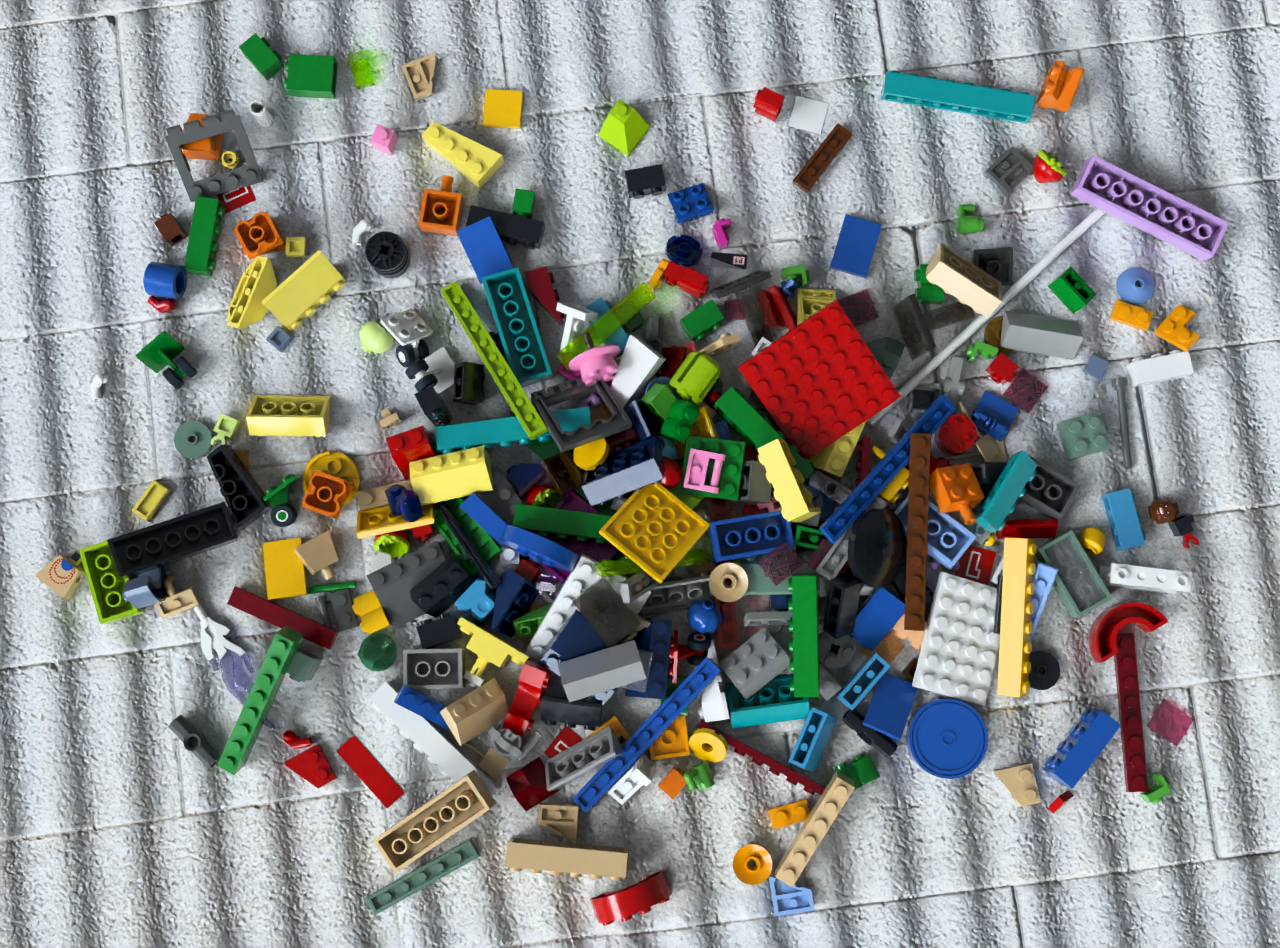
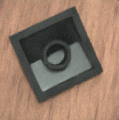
[972,247,1013,285]

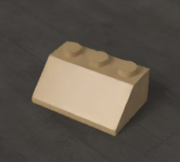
[440,678,508,746]

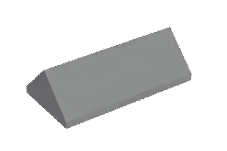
[1000,310,1083,360]
[638,575,714,617]
[558,640,646,702]
[544,726,625,791]

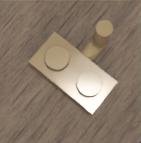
[155,573,200,619]

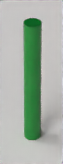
[307,581,356,594]

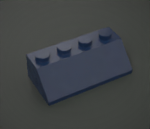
[625,618,672,700]

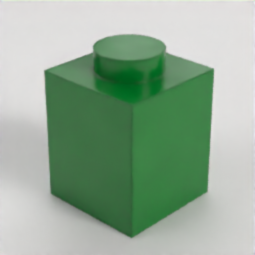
[512,189,536,218]

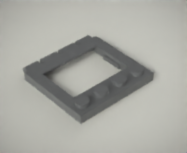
[165,109,263,202]
[531,377,632,453]

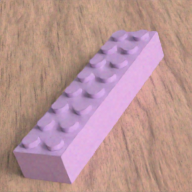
[1070,155,1229,261]

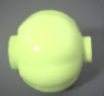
[359,320,394,354]

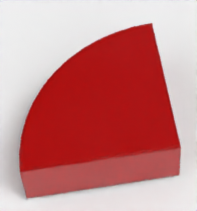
[1048,791,1074,813]

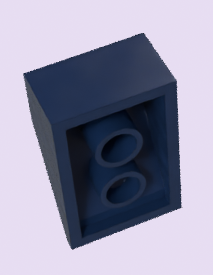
[491,568,542,638]

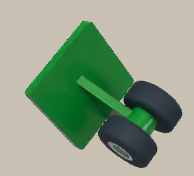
[136,331,197,389]
[263,474,301,527]

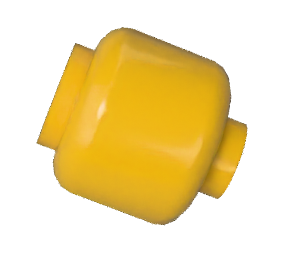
[1078,527,1106,556]

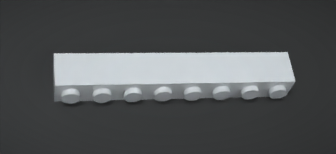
[369,681,501,797]

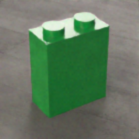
[284,54,338,99]

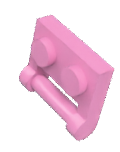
[683,448,726,494]

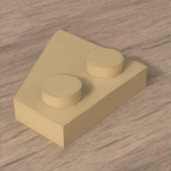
[401,53,436,101]
[700,333,740,357]
[993,763,1041,807]
[538,802,579,844]

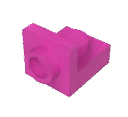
[712,219,732,251]

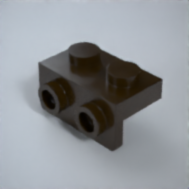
[541,451,583,497]

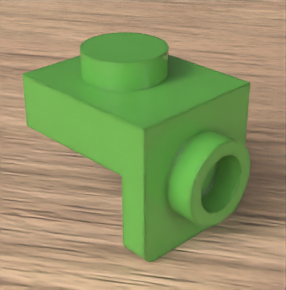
[1140,772,1171,804]

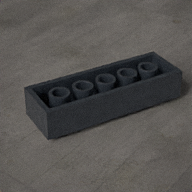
[107,502,238,580]

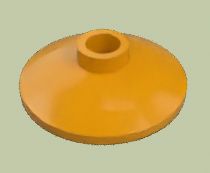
[733,844,772,885]

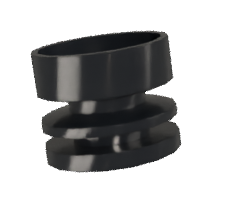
[365,231,410,278]

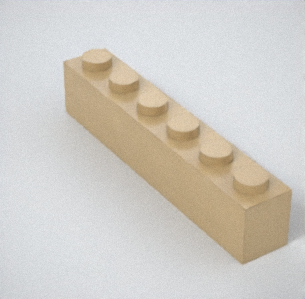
[775,771,855,887]

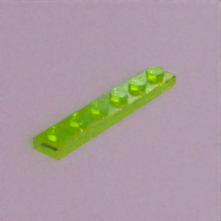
[556,282,656,371]
[594,548,710,577]

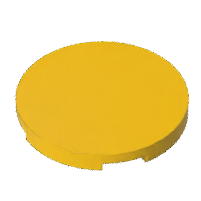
[302,451,361,506]

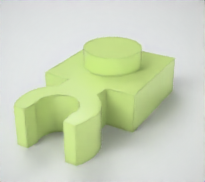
[211,414,240,446]

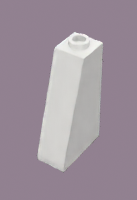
[610,335,666,413]

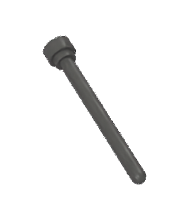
[1111,377,1132,469]

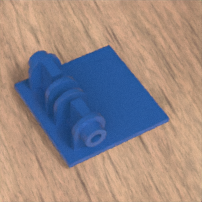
[667,183,714,224]
[971,390,1019,442]

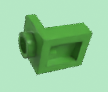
[780,265,810,288]
[966,340,999,362]

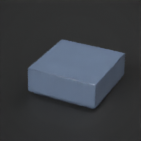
[266,326,293,352]
[1082,354,1110,380]

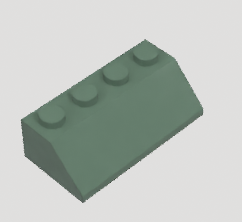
[740,550,820,595]

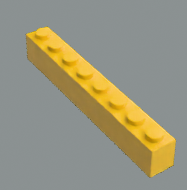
[997,538,1037,697]

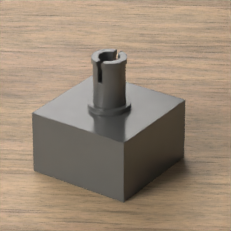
[732,460,774,505]

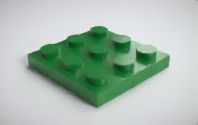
[680,435,746,501]

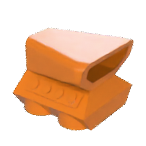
[1037,61,1085,112]
[180,113,224,161]
[233,211,286,260]
[301,470,355,519]

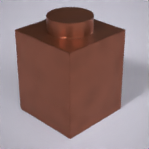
[155,213,188,246]

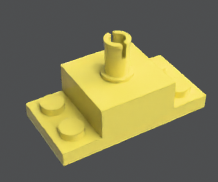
[796,288,837,326]
[457,617,531,678]

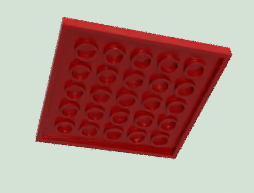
[738,300,901,459]

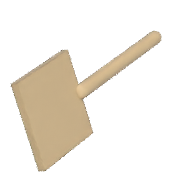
[958,402,1000,462]
[942,439,1007,463]
[448,731,510,779]

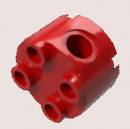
[934,414,978,455]

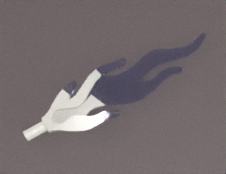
[194,604,275,729]

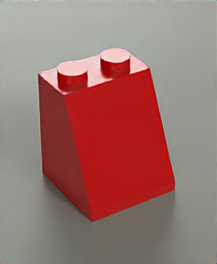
[386,425,438,480]

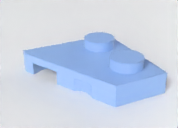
[769,876,815,916]

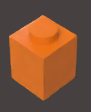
[658,767,687,799]

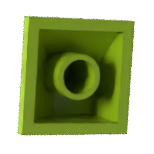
[598,99,650,157]

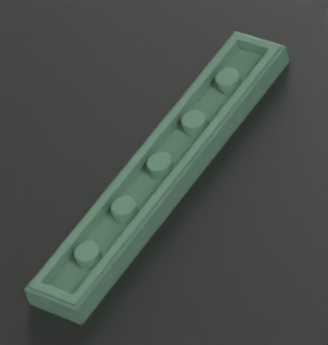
[366,838,480,915]

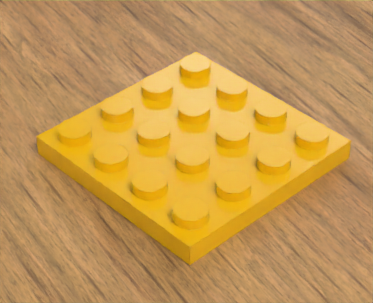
[599,483,710,584]

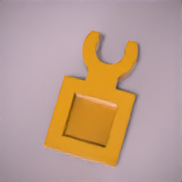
[647,258,669,293]

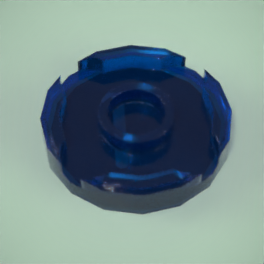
[665,235,703,267]

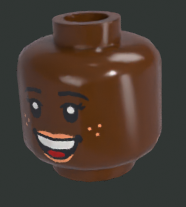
[1148,497,1179,524]

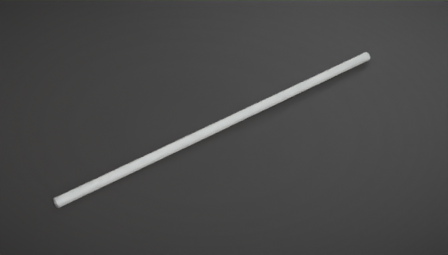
[866,208,1106,427]

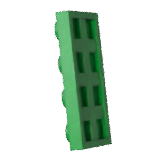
[433,497,503,576]

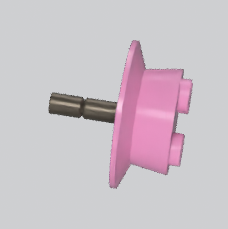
[569,332,620,386]

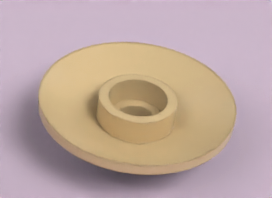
[709,563,748,602]

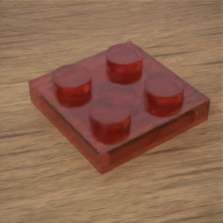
[757,290,788,331]

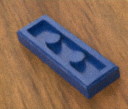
[460,492,509,547]

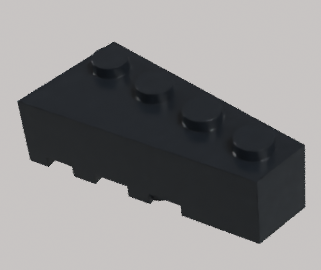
[207,445,273,530]

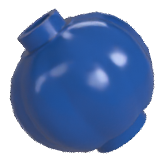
[687,599,724,634]

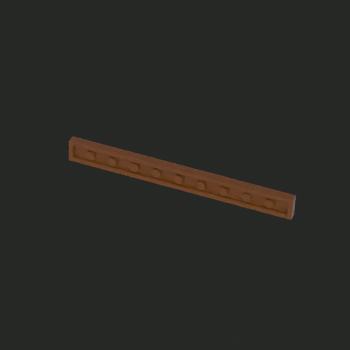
[904,433,931,631]

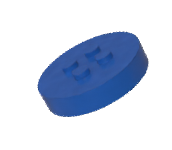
[499,525,579,572]
[906,698,988,779]

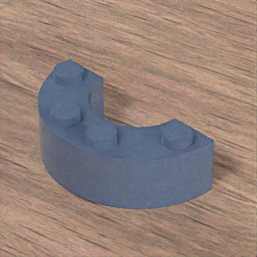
[122,566,168,609]

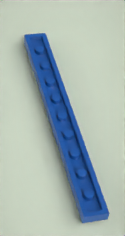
[819,394,956,543]
[572,657,722,813]

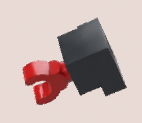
[1168,514,1199,549]

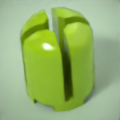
[667,351,721,406]

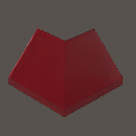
[506,757,559,811]

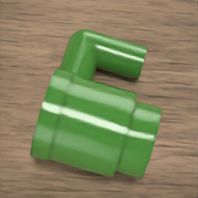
[957,205,984,234]
[684,761,715,791]

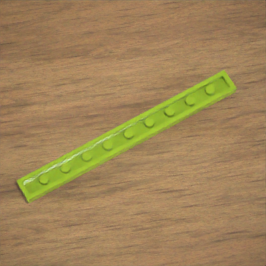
[440,281,548,440]

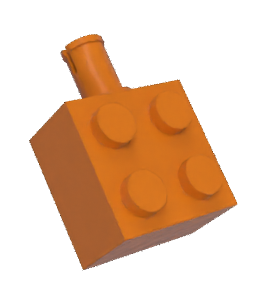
[418,175,465,237]
[929,463,984,525]

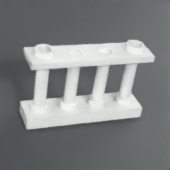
[1097,563,1192,594]

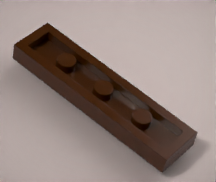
[792,123,853,193]

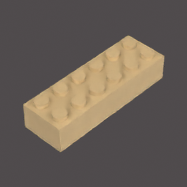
[373,770,496,874]
[505,837,628,881]

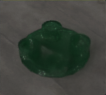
[358,633,397,672]

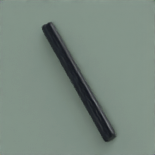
[432,501,500,589]

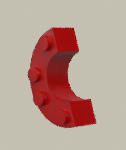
[1089,602,1169,663]
[502,659,552,737]
[590,870,672,926]

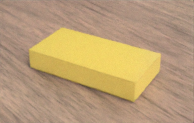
[132,479,171,522]

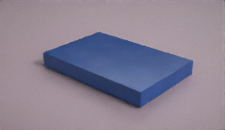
[830,214,882,279]
[456,216,515,284]
[848,587,905,651]
[862,672,918,741]

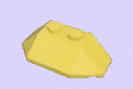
[227,256,277,329]

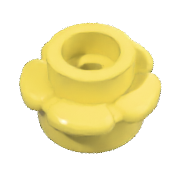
[221,151,240,169]

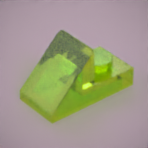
[348,50,375,89]

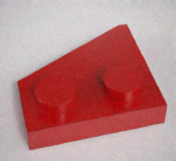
[284,744,337,788]

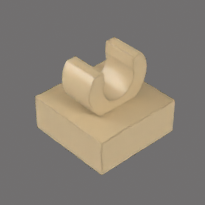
[379,407,402,431]

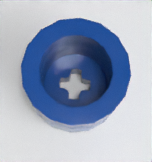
[143,262,187,299]

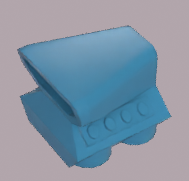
[454,577,496,625]

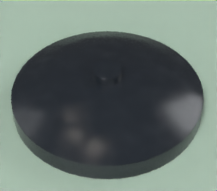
[848,508,907,588]

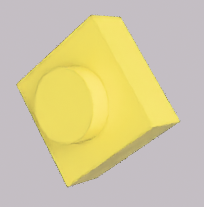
[286,237,307,257]

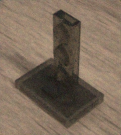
[710,269,774,347]
[891,294,975,360]
[572,576,640,648]

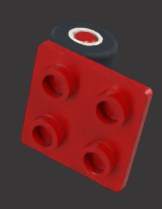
[669,630,711,683]

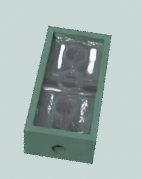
[1035,530,1112,618]

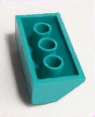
[975,450,1038,533]
[725,675,809,728]

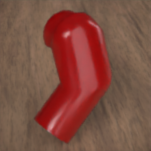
[147,295,177,313]
[707,391,723,408]
[283,730,312,749]

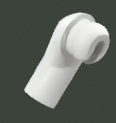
[352,220,373,245]
[90,373,108,401]

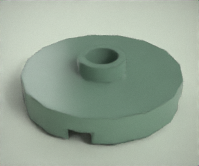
[174,421,213,459]

